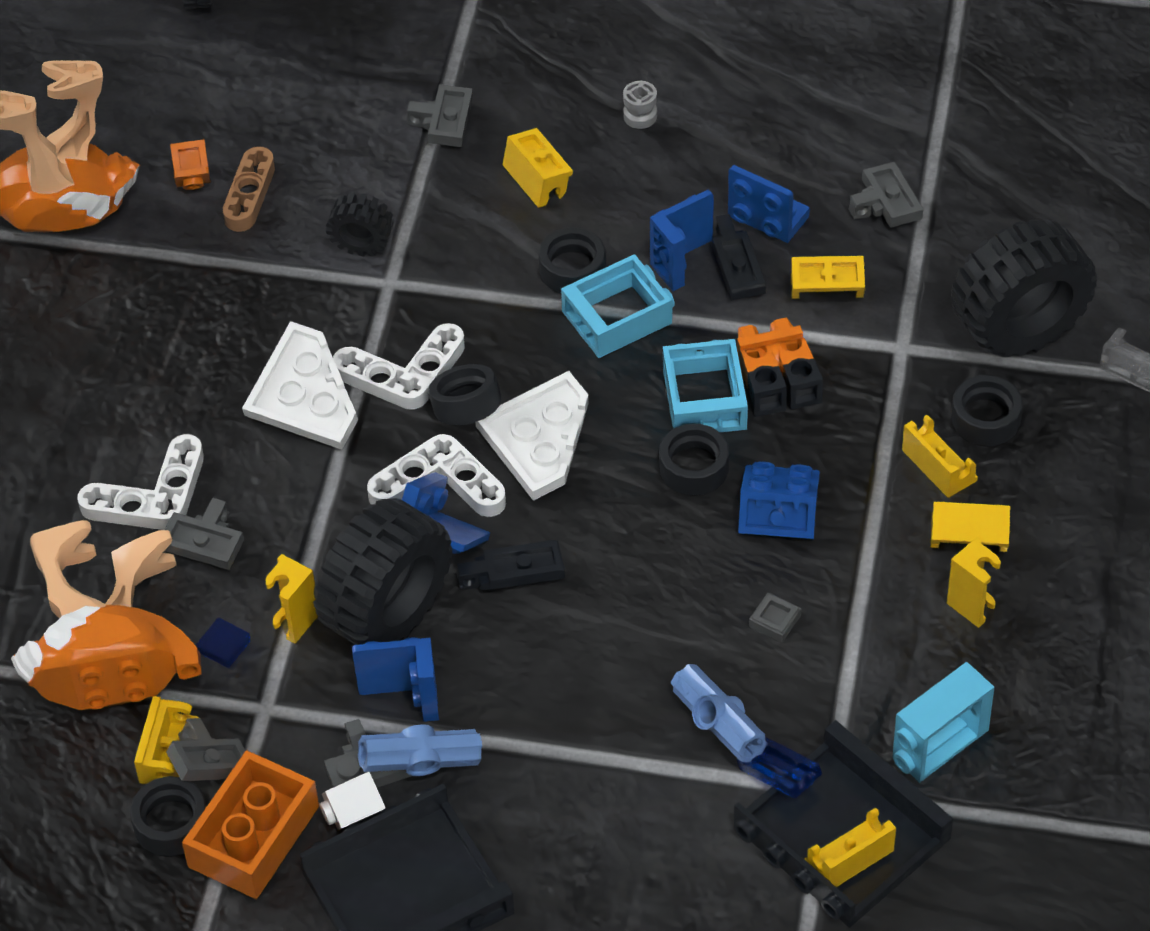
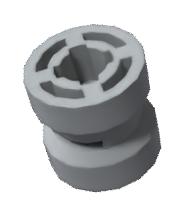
[623,81,657,129]

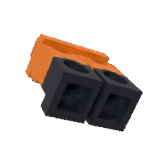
[737,317,823,417]

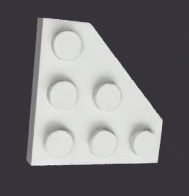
[242,321,358,450]
[476,371,589,501]

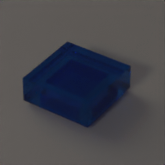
[196,617,251,668]

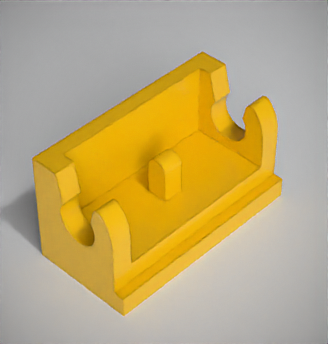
[502,128,573,208]
[791,256,865,299]
[902,415,978,498]
[931,502,1010,552]
[947,536,1001,628]
[266,554,318,644]
[134,696,199,784]
[805,808,896,887]

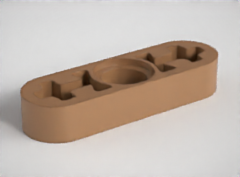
[223,147,275,232]

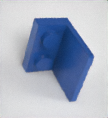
[728,165,810,243]
[650,190,714,291]
[738,462,820,539]
[402,472,490,554]
[352,637,439,722]

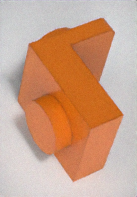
[170,139,211,190]

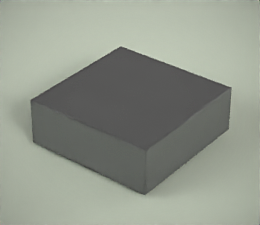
[749,593,801,643]

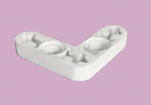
[333,323,465,410]
[78,434,204,530]
[367,434,506,517]

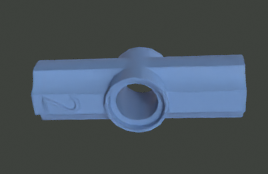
[671,664,767,762]
[358,724,482,776]

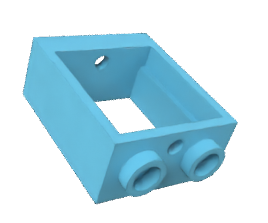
[561,254,675,358]
[663,339,748,432]
[892,662,994,783]

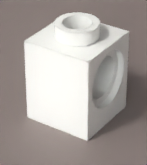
[319,772,386,830]

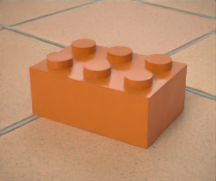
[182,750,319,900]

